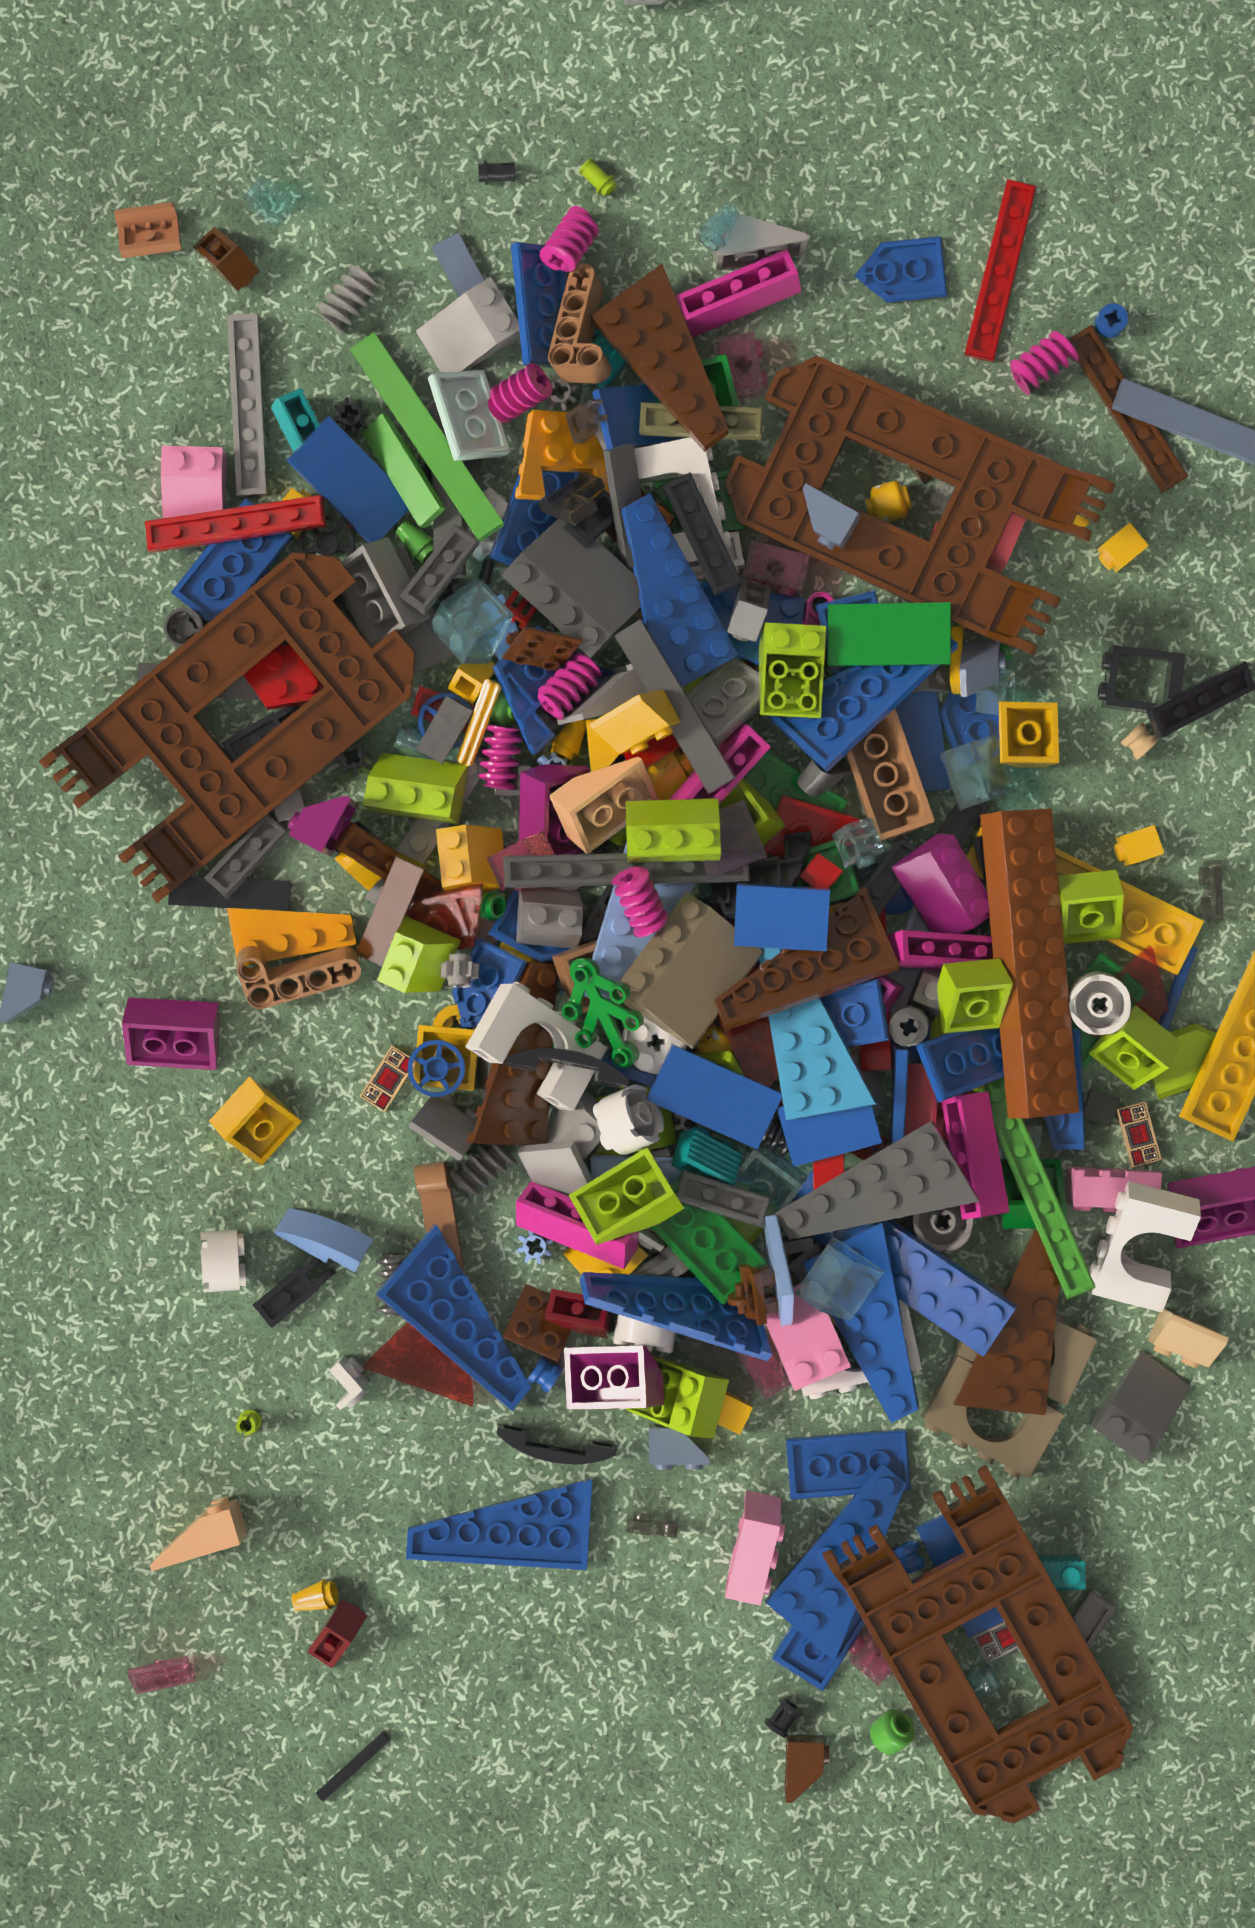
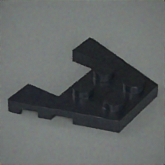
[709,831,813,921]

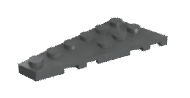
[774,1121,980,1240]

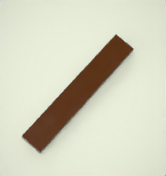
[1068,325,1188,494]

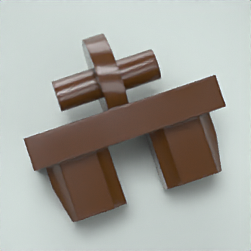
[727,1264,779,1326]

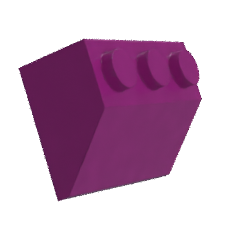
[519,764,590,856]
[288,795,359,857]
[891,833,990,934]
[122,997,220,1070]
[1167,1167,1255,1249]
[564,1345,664,1409]

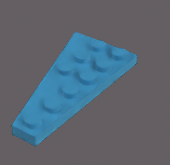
[758,947,878,1120]

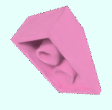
[161,446,227,518]
[766,1279,851,1391]

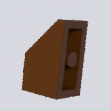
[193,226,260,291]
[784,1735,830,1803]

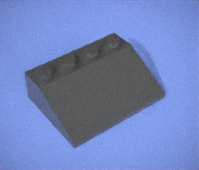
[501,512,641,662]

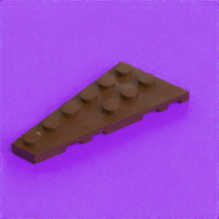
[591,264,728,452]
[715,887,899,1031]
[466,962,557,1145]
[953,1229,1060,1415]

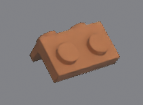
[114,202,182,258]

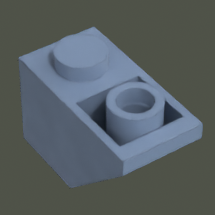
[649,1424,710,1470]

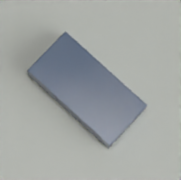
[432,233,484,297]

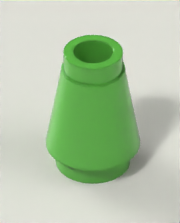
[396,521,434,565]

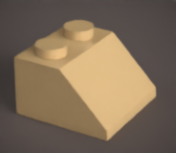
[1148,1308,1229,1369]

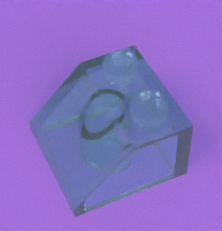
[429,578,514,664]
[940,735,1017,812]
[734,1143,808,1229]
[794,1236,884,1321]

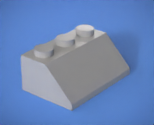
[341,537,430,648]

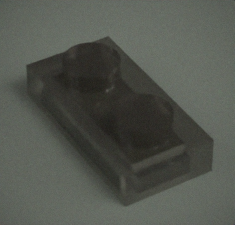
[1198,860,1223,922]

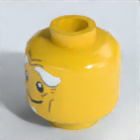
[866,480,912,523]
[693,1023,737,1055]

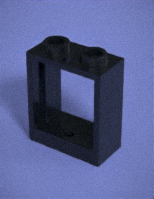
[1097,645,1186,713]

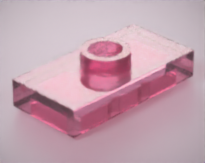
[128,1656,195,1694]

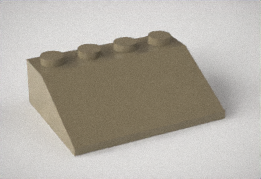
[617,892,763,1049]

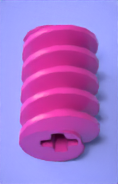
[540,206,599,272]
[1010,331,1079,395]
[488,363,553,423]
[537,653,602,720]
[478,725,523,790]
[611,866,668,937]

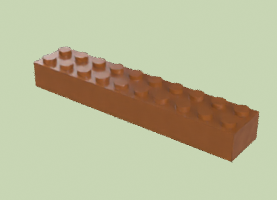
[980,808,1079,1118]

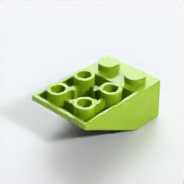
[759,622,826,718]
[626,1354,729,1439]

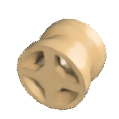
[1120,722,1159,760]

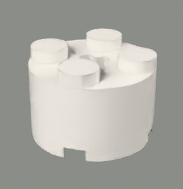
[1068,971,1131,1035]
[622,1017,687,1074]
[593,1084,664,1155]
[200,1230,246,1293]
[613,1314,676,1353]

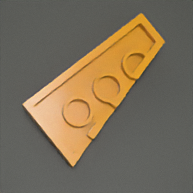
[227,908,357,966]

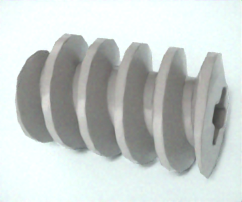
[318,265,381,335]

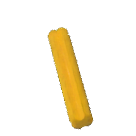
[456,679,501,766]

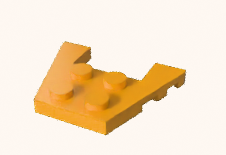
[515,410,610,500]

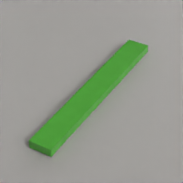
[350,332,505,542]
[978,1078,1096,1300]

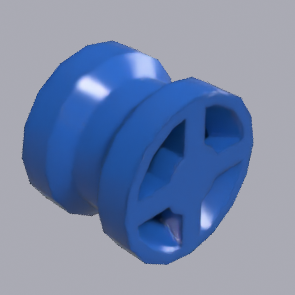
[1094,303,1128,338]
[527,1355,563,1393]
[893,1541,926,1574]

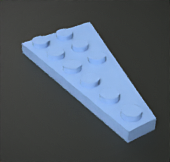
[584,842,696,1001]

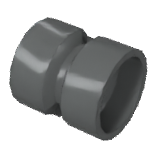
[164,608,207,648]

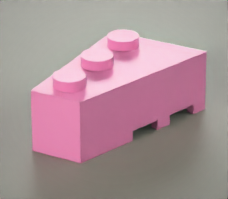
[1065,1166,1162,1212]
[725,1490,785,1606]

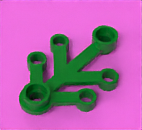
[562,958,644,1068]

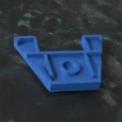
[492,626,614,755]

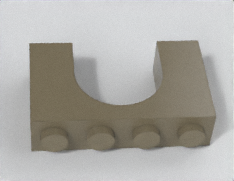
[954,1284,1097,1406]
[920,1353,1064,1479]

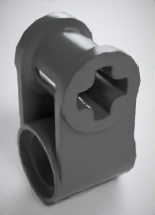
[797,759,852,797]

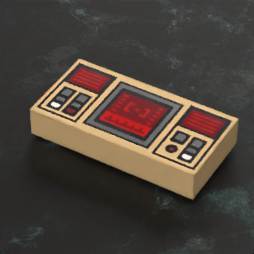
[360,1045,415,1112]
[1116,1101,1162,1168]

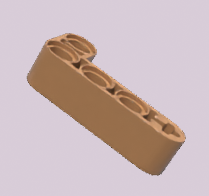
[548,263,611,384]
[237,946,361,1009]
[414,1160,465,1274]

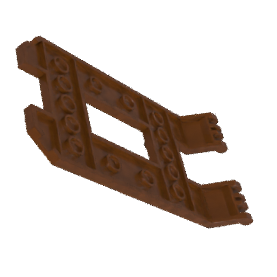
[725,356,1116,656]
[39,552,416,903]
[822,1465,1133,1823]

